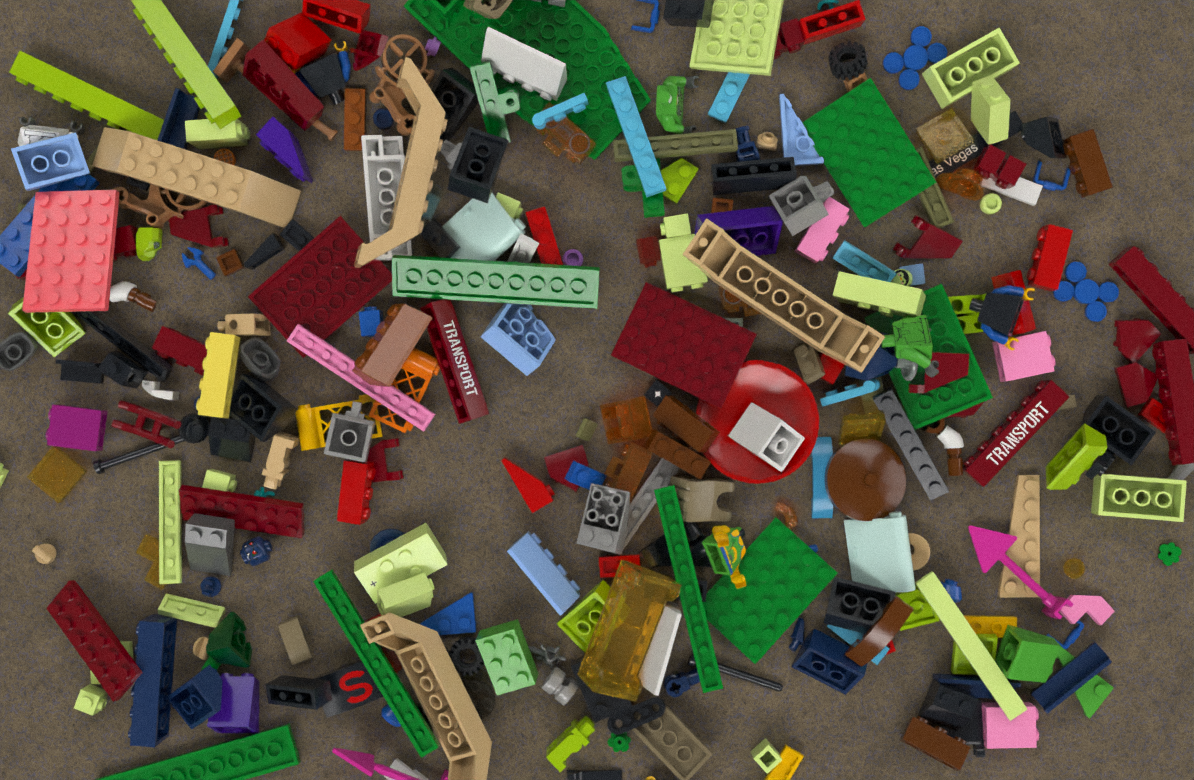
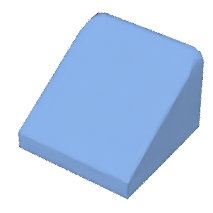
[899,263,925,286]

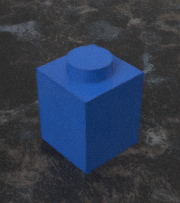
[359,307,384,337]

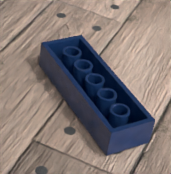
[128,614,177,747]

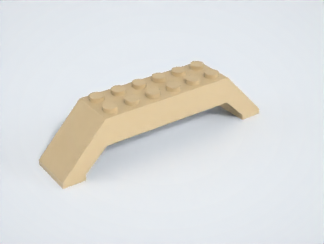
[354,57,447,268]
[92,127,301,228]
[683,218,885,373]
[360,612,492,780]

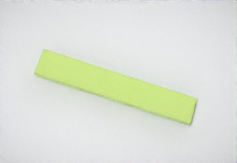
[159,460,182,584]

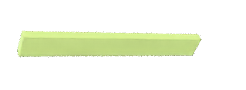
[915,571,1027,721]

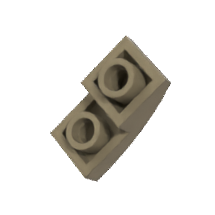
[278,616,312,665]

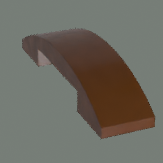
[845,596,913,667]

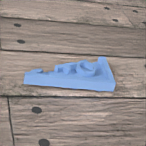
[779,94,824,166]

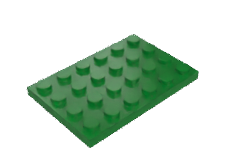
[802,78,937,228]
[864,284,993,430]
[703,517,838,664]

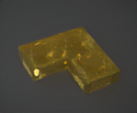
[136,534,183,590]

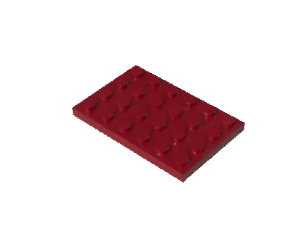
[248,216,392,358]
[611,282,757,408]

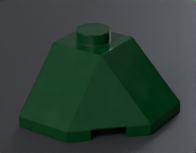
[206,611,252,668]

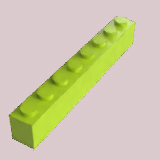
[131,0,241,129]
[9,51,164,140]

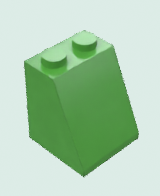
[995,625,1061,683]

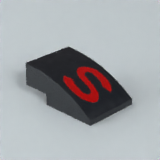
[314,660,384,718]

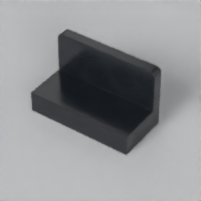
[55,359,104,384]

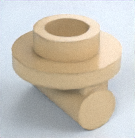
[756,132,778,151]
[32,543,57,564]
[193,637,208,660]

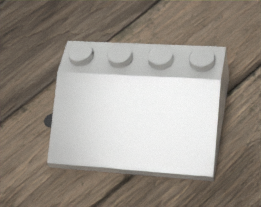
[481,27,567,101]
[630,599,682,696]

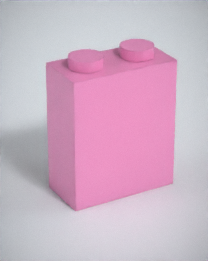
[992,331,1055,382]
[982,702,1039,749]

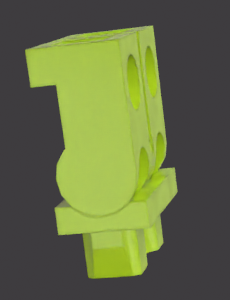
[948,294,986,334]
[546,715,595,772]

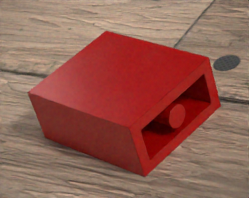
[264,12,332,71]

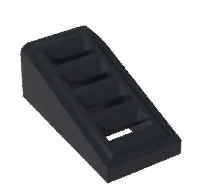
[244,233,285,270]

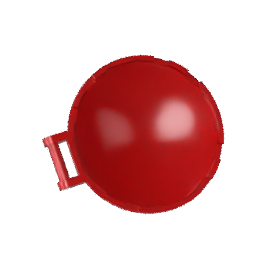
[696,360,819,484]

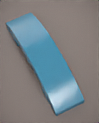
[811,437,833,518]

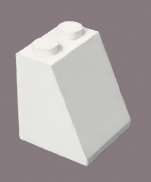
[728,402,805,472]

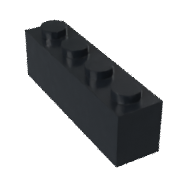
[711,157,796,195]

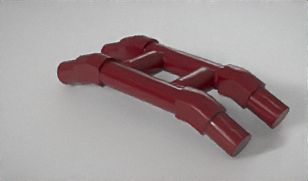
[112,400,181,449]

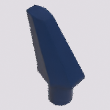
[788,618,805,652]

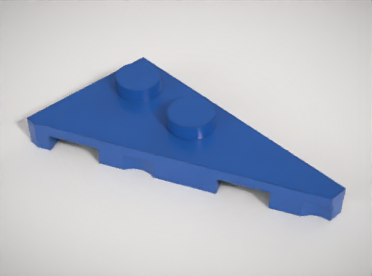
[420,592,476,635]

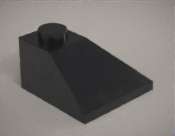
[1021,117,1067,159]

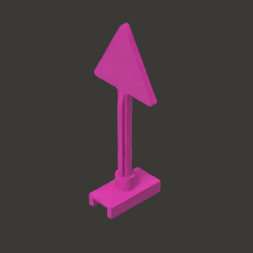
[968,525,1074,620]
[332,747,449,780]

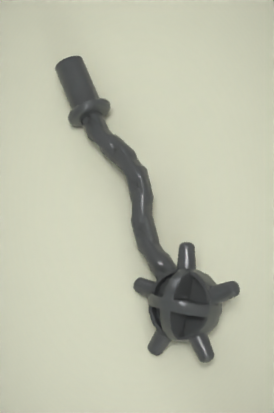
[528,644,566,669]

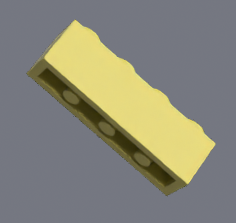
[196,332,241,419]

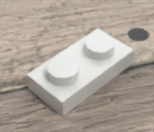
[507,233,539,263]

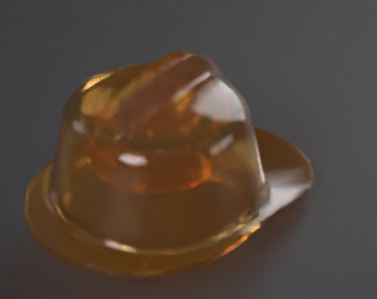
[936,168,984,200]

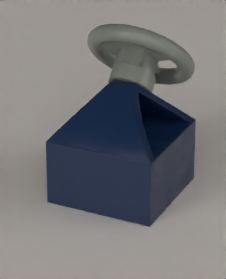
[845,331,918,381]

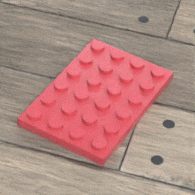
[22,190,120,313]

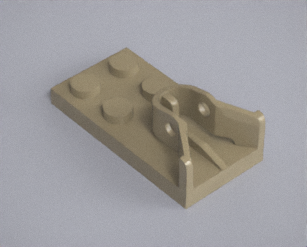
[632,694,715,780]

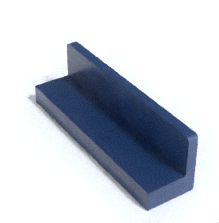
[157,88,200,150]
[1031,641,1112,714]
[932,673,1021,699]

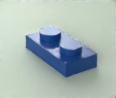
[564,460,607,490]

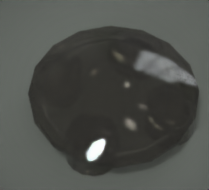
[463,680,495,719]

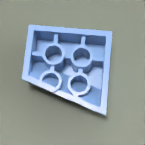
[480,303,556,376]

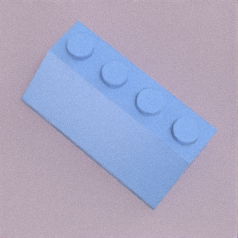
[507,531,580,615]

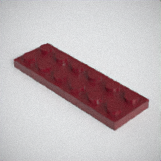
[179,485,304,538]
[46,580,143,702]

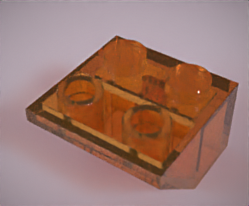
[600,396,652,445]

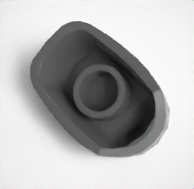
[0,332,39,371]
[238,337,281,382]

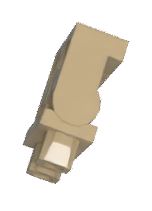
[262,432,300,490]

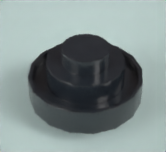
[178,413,210,444]

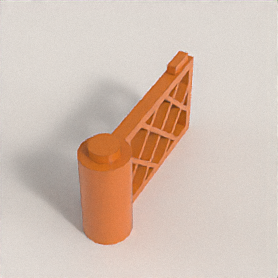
[368,347,441,433]

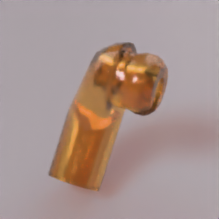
[774,501,798,530]

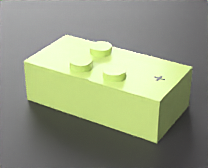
[922,28,1020,109]
[833,271,926,317]
[1091,473,1187,522]
[354,523,447,604]

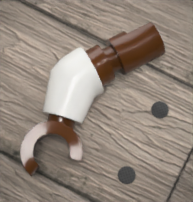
[109,281,157,312]
[923,418,964,476]

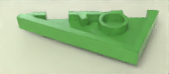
[1058,647,1114,719]

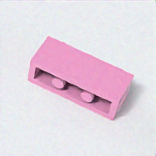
[794,197,849,264]

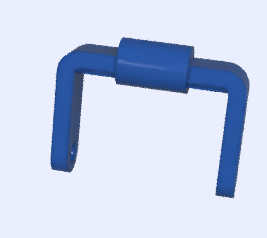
[631,0,660,33]
[1033,161,1071,191]
[1046,620,1084,649]

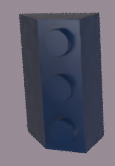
[791,628,867,695]
[166,664,223,730]

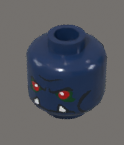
[240,536,273,566]

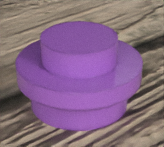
[425,36,441,57]
[563,249,583,266]

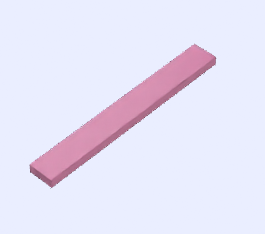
[287,324,436,431]

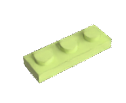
[158,593,225,628]

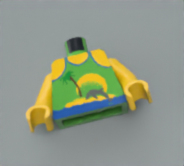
[702,525,747,589]

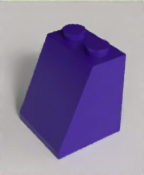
[207,673,259,734]

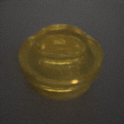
[1063,558,1085,579]

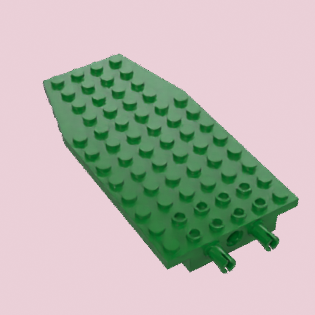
[404,0,651,161]

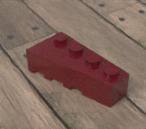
[242,39,324,131]

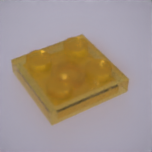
[915,108,974,164]
[838,413,886,444]
[27,446,87,503]

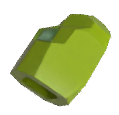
[136,228,162,261]

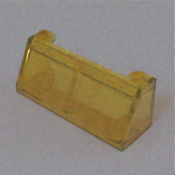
[577,560,681,701]

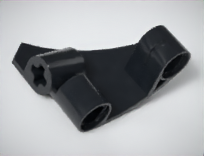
[639,521,712,568]

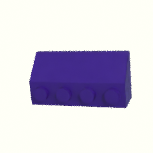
[694,206,783,256]

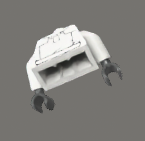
[18,116,85,146]

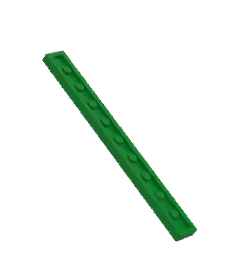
[654,485,723,693]
[313,569,440,758]

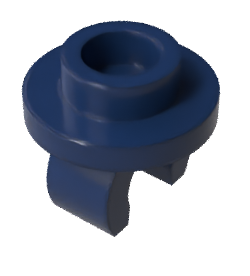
[200,576,222,597]

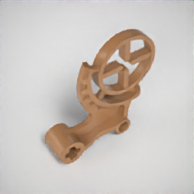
[369,34,435,136]
[113,184,208,229]

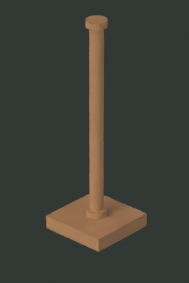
[213,38,338,141]

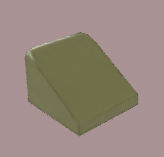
[576,418,598,441]

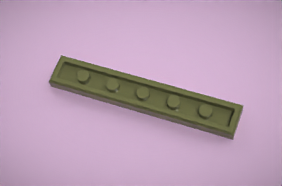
[613,129,738,162]

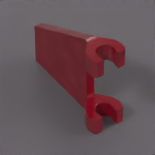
[168,205,229,248]
[893,215,963,258]
[908,352,969,393]
[367,438,404,482]

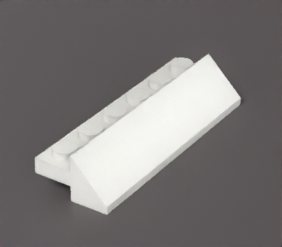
[361,135,412,261]

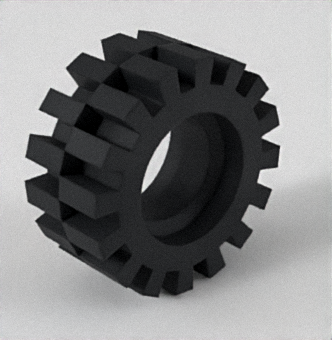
[828,41,868,80]
[449,636,484,676]

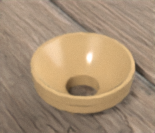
[908,533,930,570]

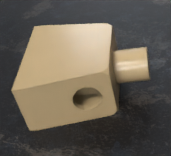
[218,314,271,336]

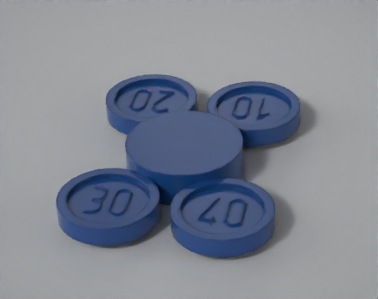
[883,26,947,90]
[1053,262,1119,322]

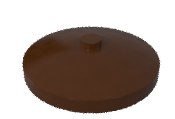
[825,439,906,521]

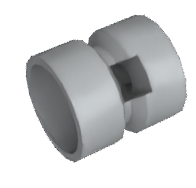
[541,666,579,705]

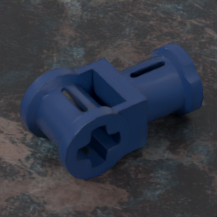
[736,126,760,162]
[664,667,700,697]

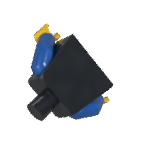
[289,41,351,105]
[969,285,1035,350]

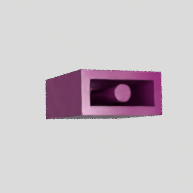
[46,404,108,451]

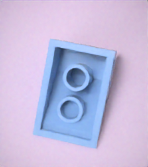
[11,132,90,191]

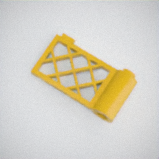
[295,394,383,451]

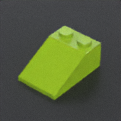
[8,297,86,357]
[557,580,631,653]

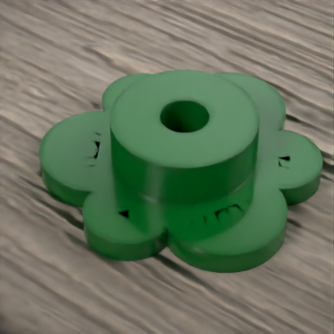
[1158,542,1182,566]
[607,732,631,752]

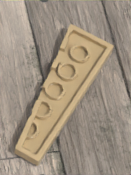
[998,475,1040,598]

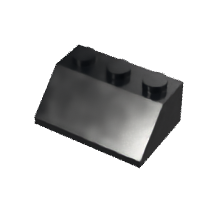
[229,374,297,442]
[1080,395,1156,465]

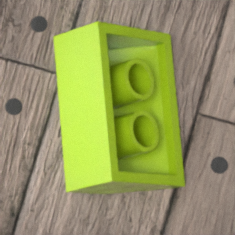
[1046,423,1107,490]

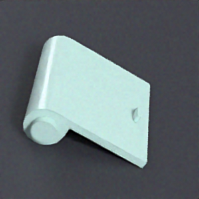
[442,193,526,261]
[844,511,916,592]

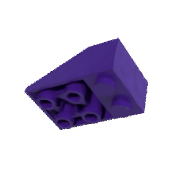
[256,116,313,183]

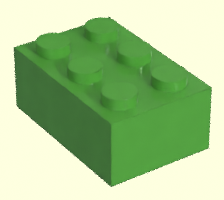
[475,619,539,695]

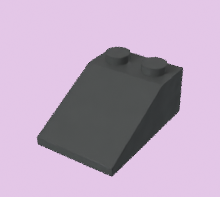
[185,513,235,576]

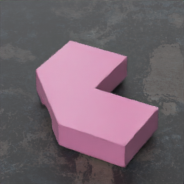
[1059,595,1115,625]

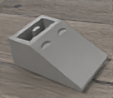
[576,483,630,555]

